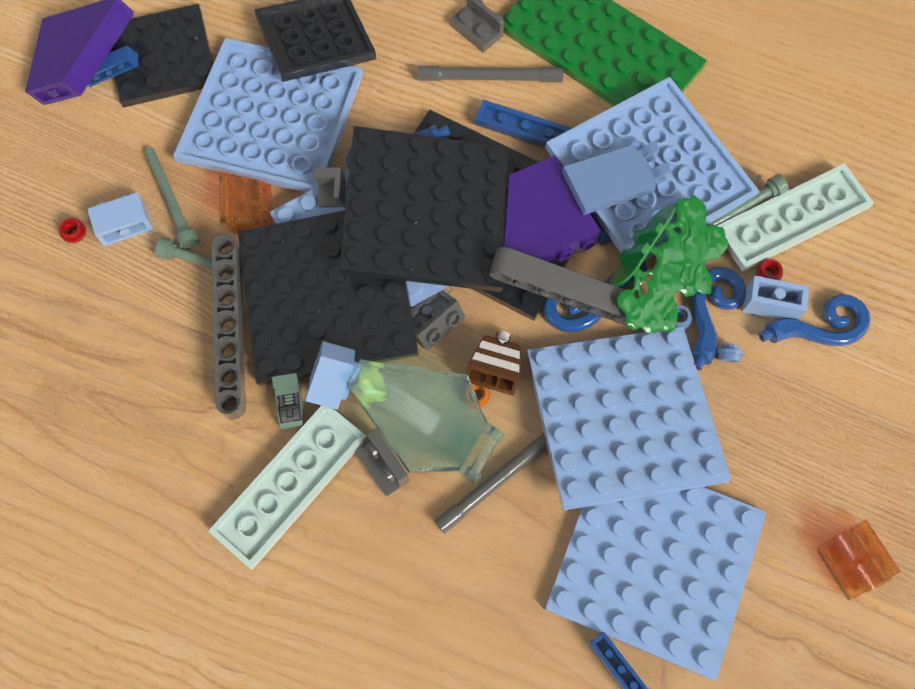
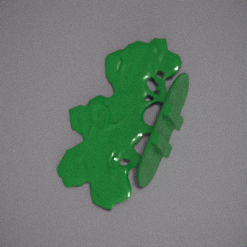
[611,195,728,334]

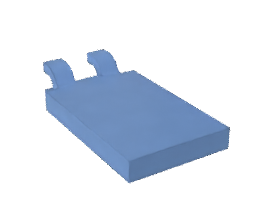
[562,141,672,215]

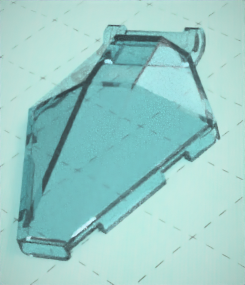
[346,359,505,484]

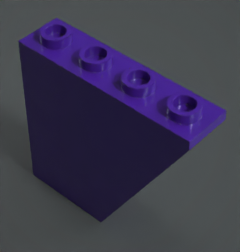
[25,0,134,105]
[504,155,600,284]

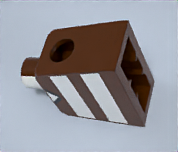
[464,331,521,396]

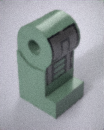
[272,373,304,430]

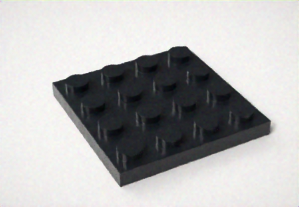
[254,0,376,82]
[110,4,214,108]

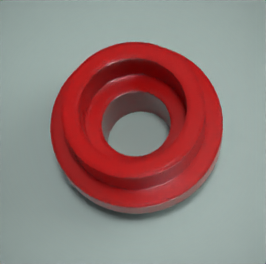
[59,218,87,244]
[756,259,783,281]

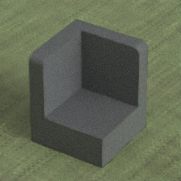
[314,167,346,208]

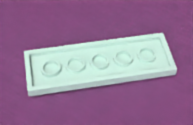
[717,163,874,272]
[208,405,367,570]

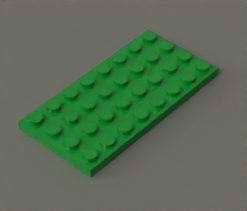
[502,0,708,106]

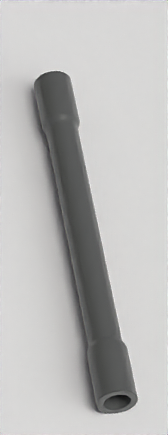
[418,66,563,83]
[434,432,548,534]

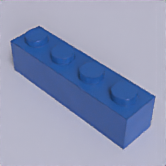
[88,46,138,87]
[588,632,648,689]

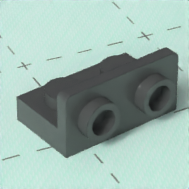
[450,0,504,53]
[412,290,465,351]
[356,428,410,496]

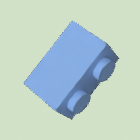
[87,192,154,246]
[742,276,809,319]
[305,341,358,409]

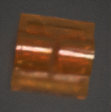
[219,172,273,234]
[814,519,901,600]

